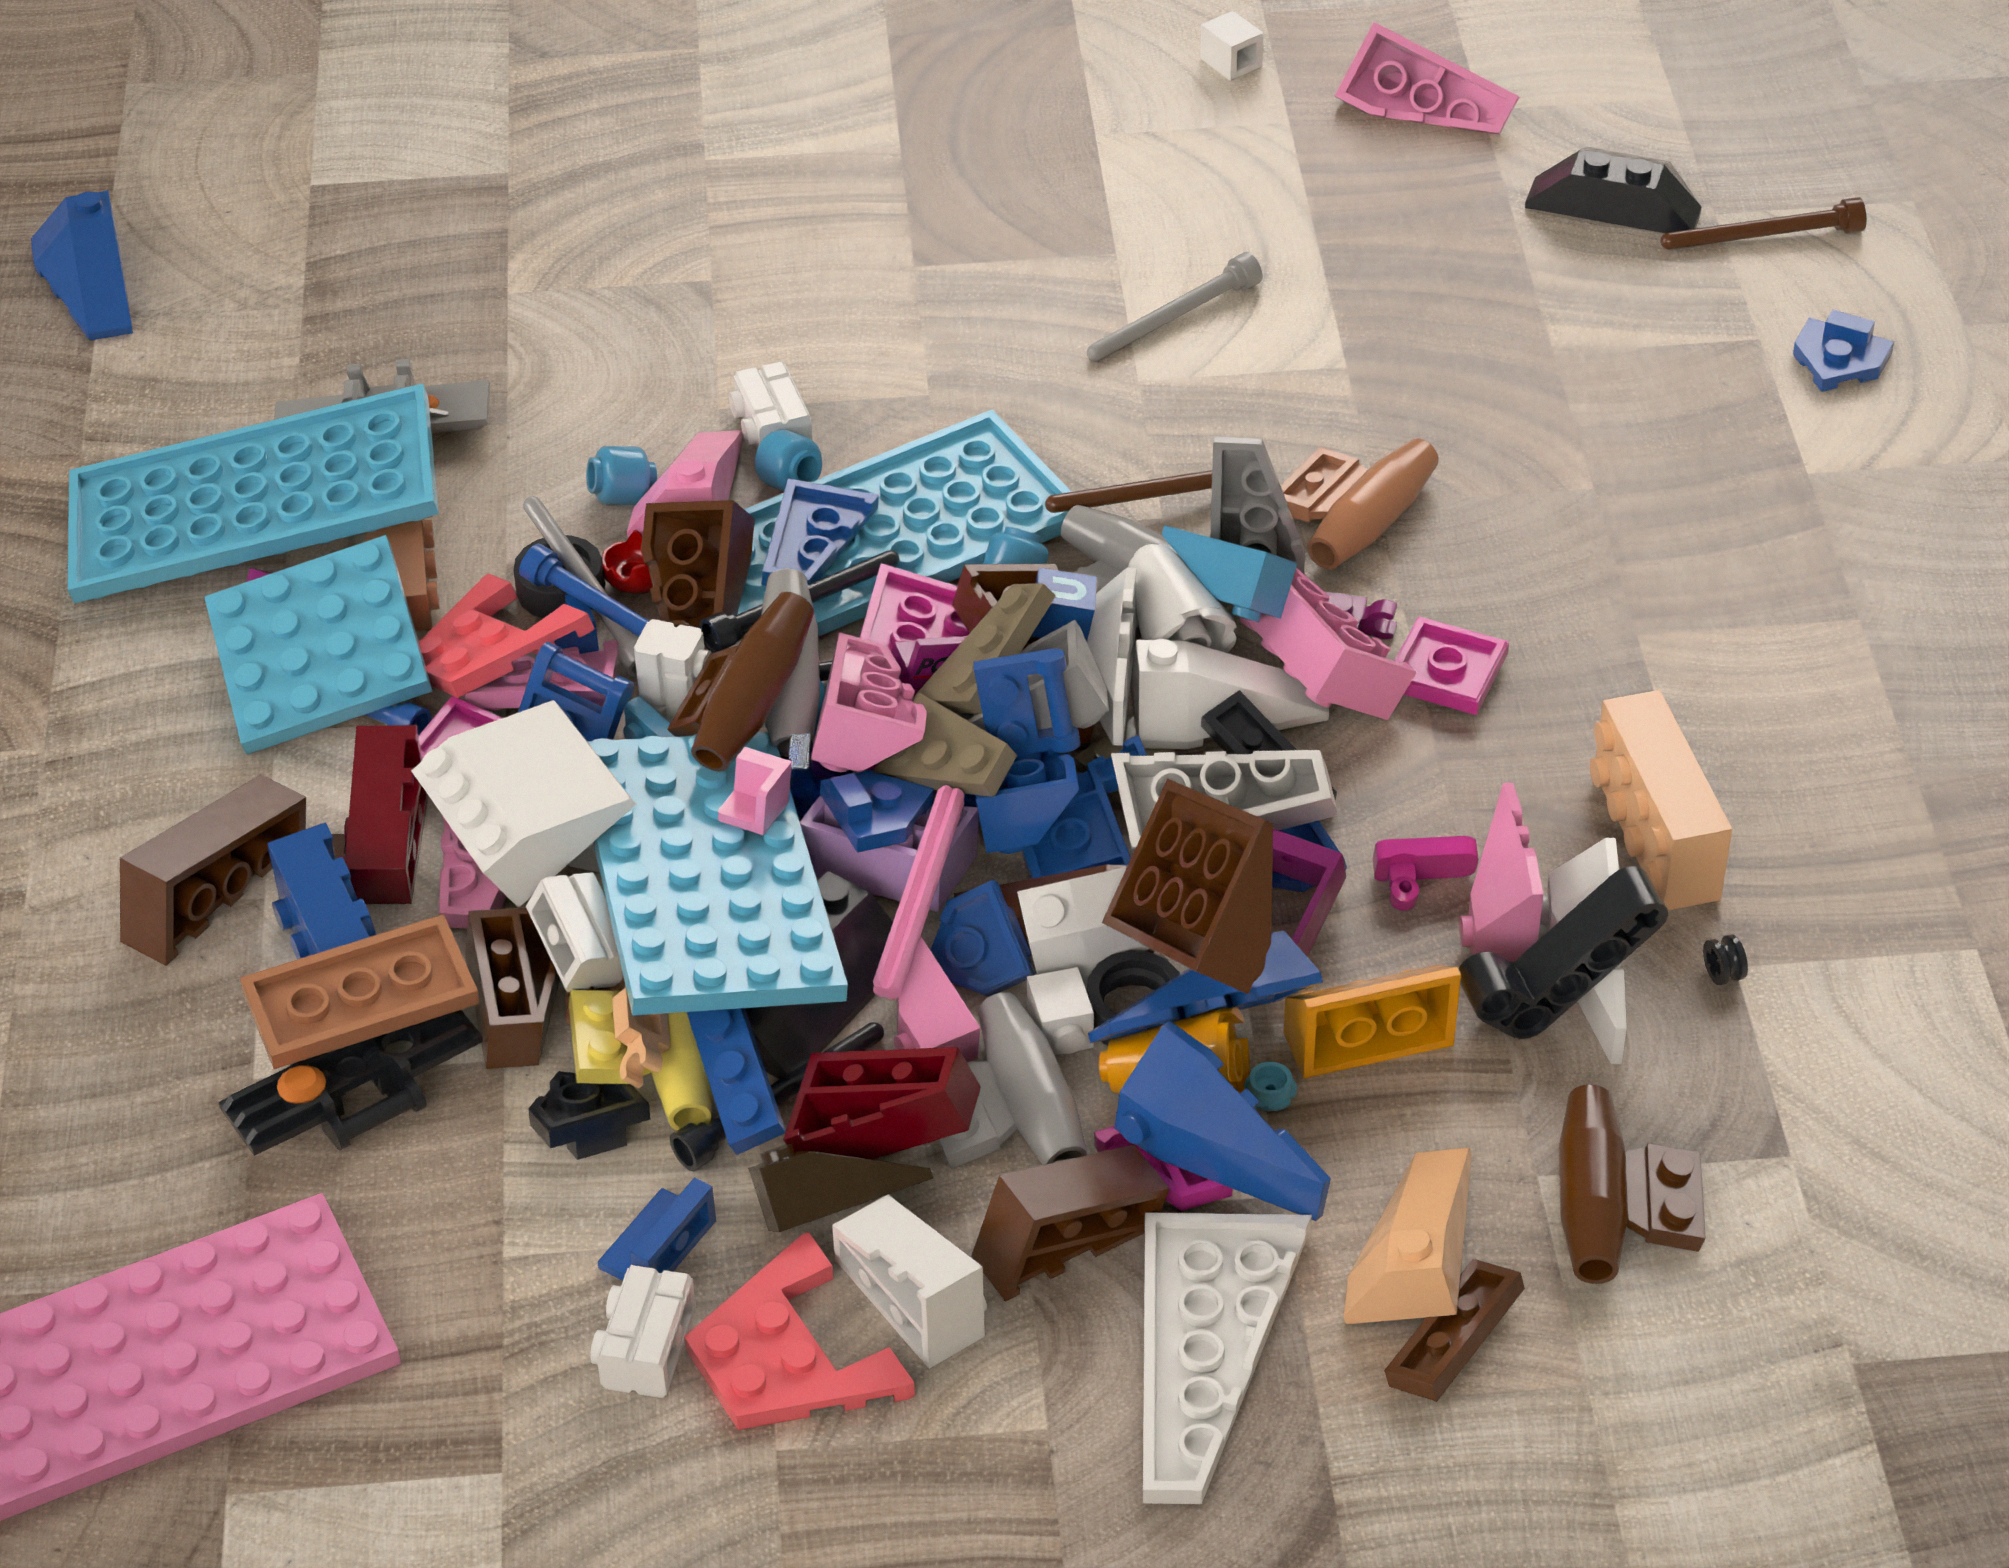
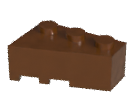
[465,908,560,1069]

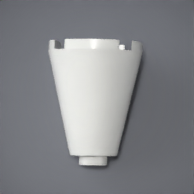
[1128,544,1237,653]

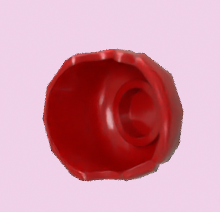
[602,530,653,594]

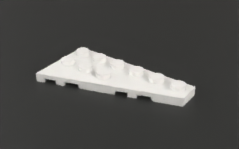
[1143,1213,1312,1504]

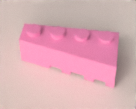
[1233,568,1417,720]

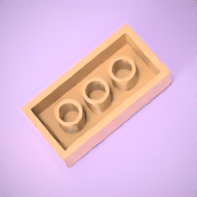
[1590,690,1732,910]

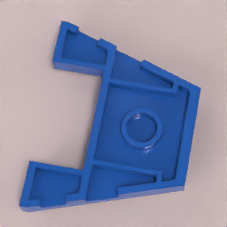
[1021,735,1147,879]

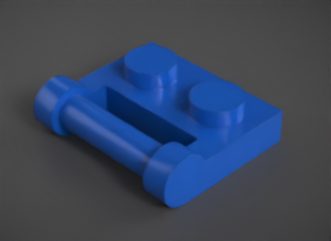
[518,642,634,741]
[973,649,1081,756]

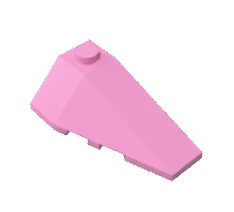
[1459,783,1543,962]

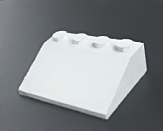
[411,700,636,908]

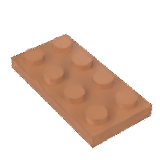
[240,914,479,1069]

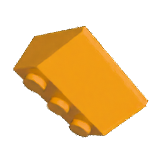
[1283,965,1461,1079]

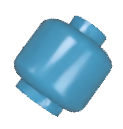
[755,429,823,492]
[586,446,657,505]
[983,527,1049,564]

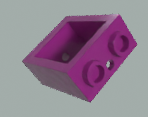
[1273,829,1346,957]

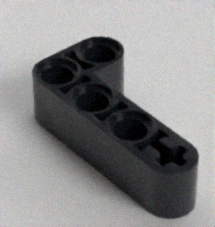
[1458,866,1668,1039]

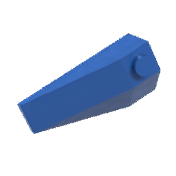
[976,750,1079,854]
[1088,931,1323,1043]
[1114,1021,1331,1221]

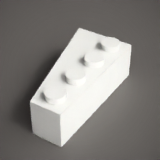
[1111,750,1338,851]

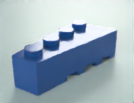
[267,822,376,960]

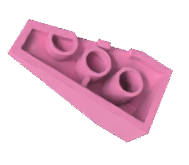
[1334,22,1520,135]
[627,430,743,537]
[811,633,927,772]

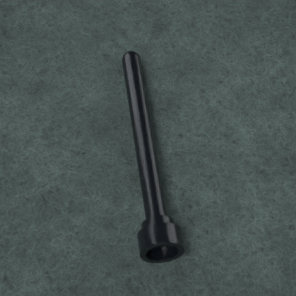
[699,550,900,653]
[670,1022,884,1171]

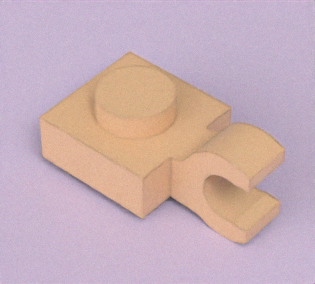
[612,987,671,1088]

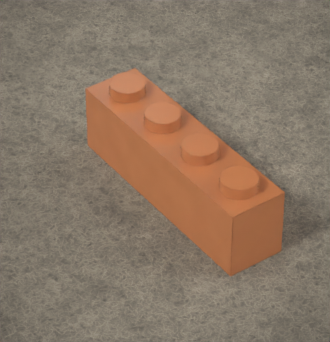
[366,516,440,631]

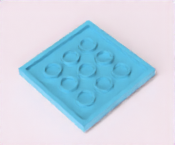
[204,535,432,755]

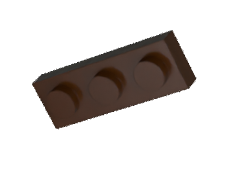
[1384,1259,1525,1402]

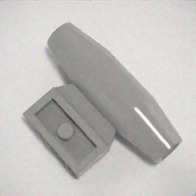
[1061,505,1229,643]
[729,569,820,757]
[939,992,1088,1169]

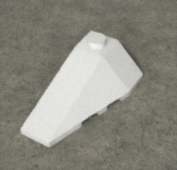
[1087,567,1137,746]
[1540,838,1627,1064]

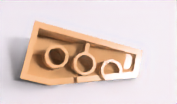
[1343,1148,1471,1324]

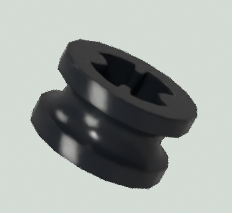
[1703,934,1748,985]

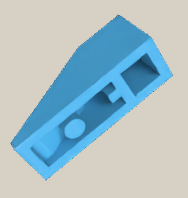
[1161,525,1297,622]

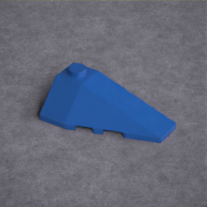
[31,190,133,340]

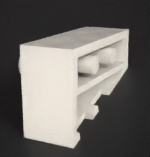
[832,1194,987,1369]

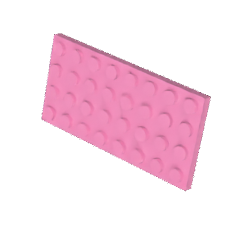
[0,1193,401,1521]

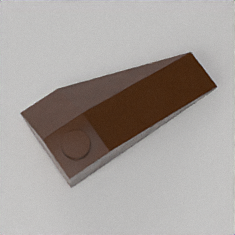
[641,500,755,650]

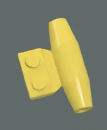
[568,990,713,1130]

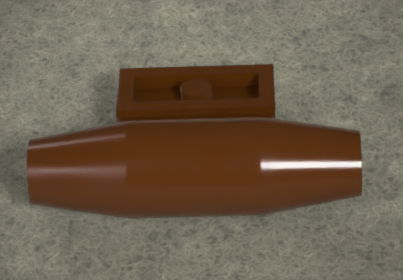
[667,592,814,772]
[1558,1084,1706,1284]

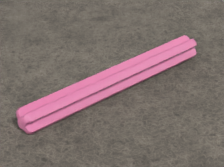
[873,785,965,1000]

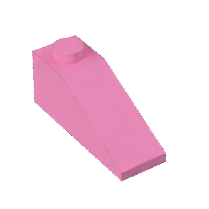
[894,936,980,1062]

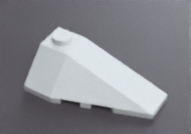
[1131,639,1329,749]
[1017,867,1149,985]

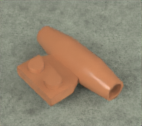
[1280,438,1439,570]

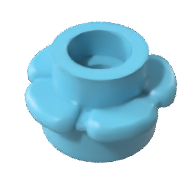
[1244,1062,1297,1111]

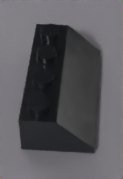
[745,871,893,1079]

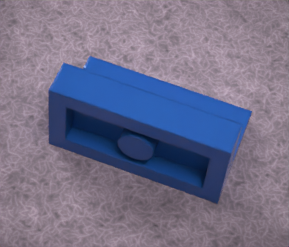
[598,1177,716,1281]

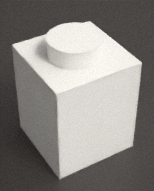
[1200,11,1263,81]
[1027,967,1094,1055]

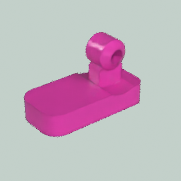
[1372,836,1479,911]

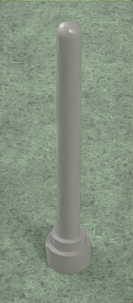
[1087,252,1263,361]
[523,496,639,677]

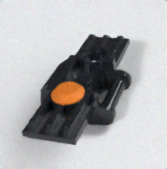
[218,1010,483,1156]

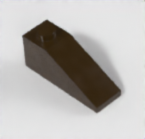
[748,1144,934,1232]

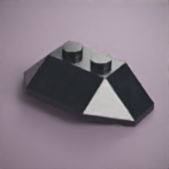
[1525,147,1702,233]

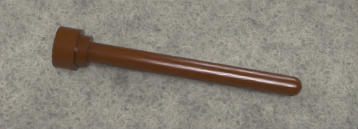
[1660,197,1867,250]
[1045,470,1212,513]

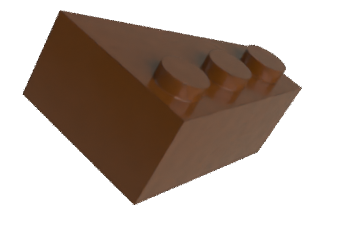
[971,1145,1170,1302]

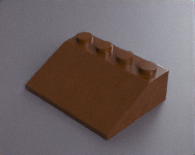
[1102,778,1273,994]

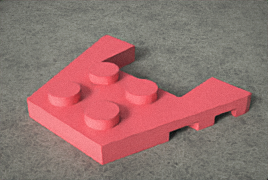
[419,573,595,698]
[684,1231,915,1430]

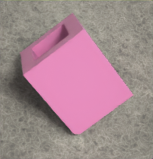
[718,747,792,835]

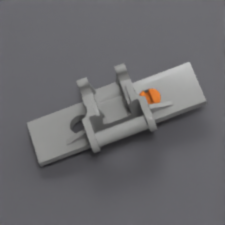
[274,358,490,434]

